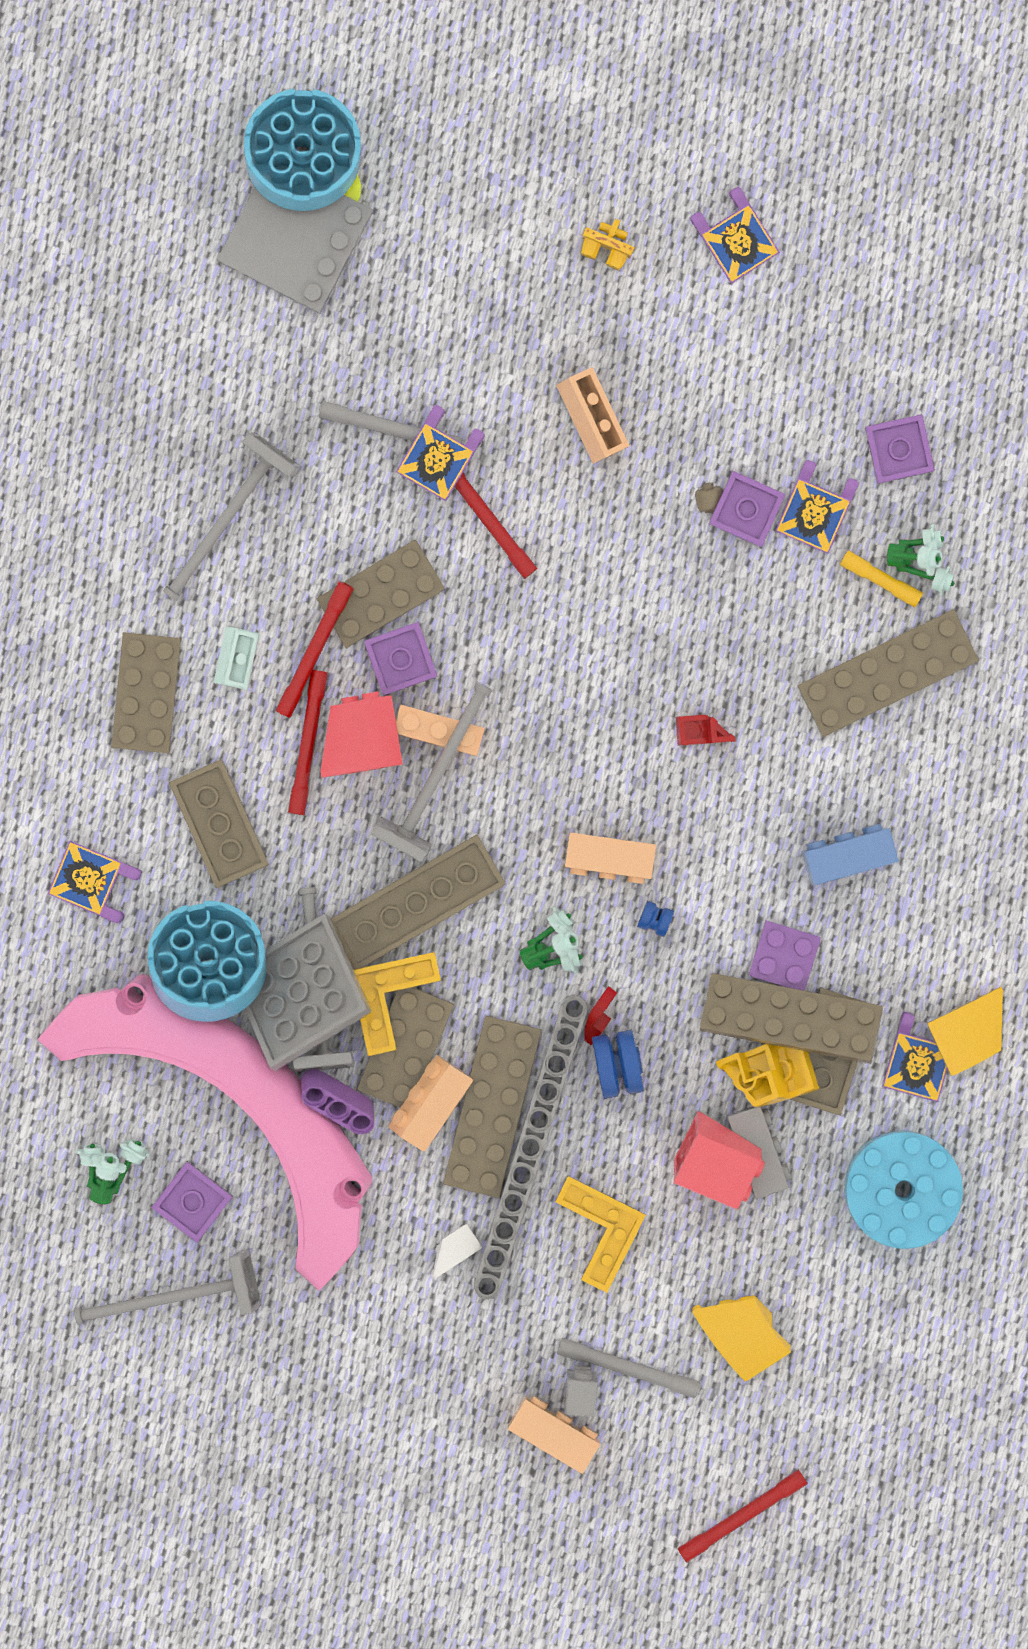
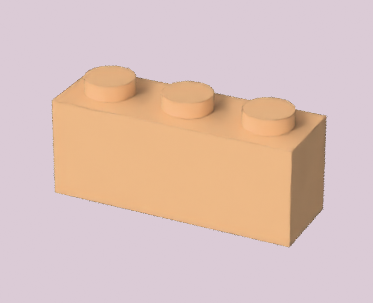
[556,367,629,464]
[396,705,485,756]
[565,833,656,884]
[388,1055,474,1152]
[508,1396,600,1474]

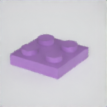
[865,414,935,484]
[709,471,786,548]
[364,622,438,696]
[748,920,821,991]
[151,1161,233,1243]

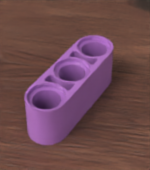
[301,1069,374,1134]

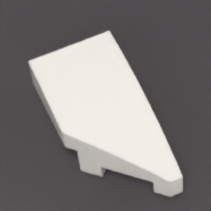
[431,1223,482,1279]

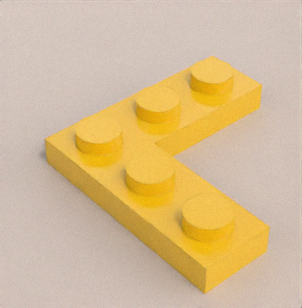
[354,952,441,1057]
[555,1176,646,1293]

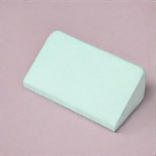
[213,626,259,690]

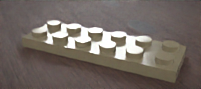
[797,609,979,737]
[331,834,506,970]
[700,973,883,1064]
[443,1015,542,1198]

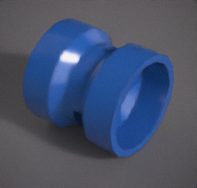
[637,900,674,937]

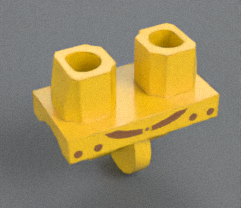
[581,218,634,271]

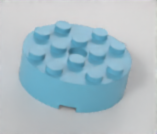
[244,89,361,211]
[148,901,267,1022]
[844,1130,963,1249]

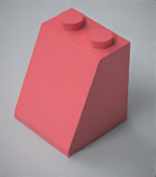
[320,692,403,778]
[674,1111,765,1210]

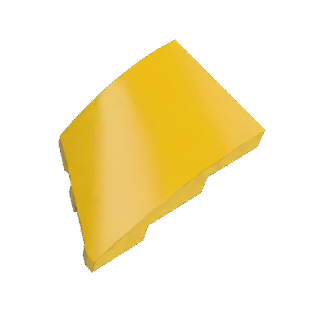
[926,987,1003,1076]
[716,1044,819,1107]
[692,1295,791,1382]

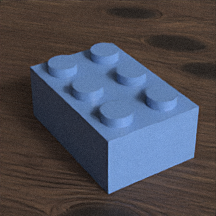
[801,824,899,886]

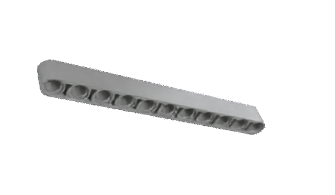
[474,995,587,1300]

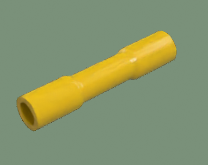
[839,550,923,608]

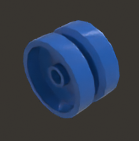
[592,1029,644,1099]

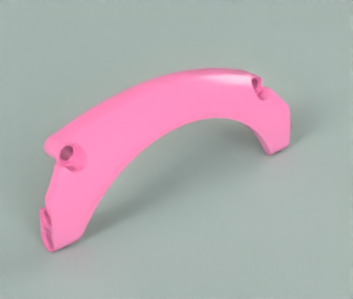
[38,974,372,1291]

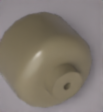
[695,482,723,513]

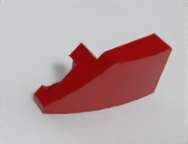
[676,715,735,746]
[584,986,617,1045]

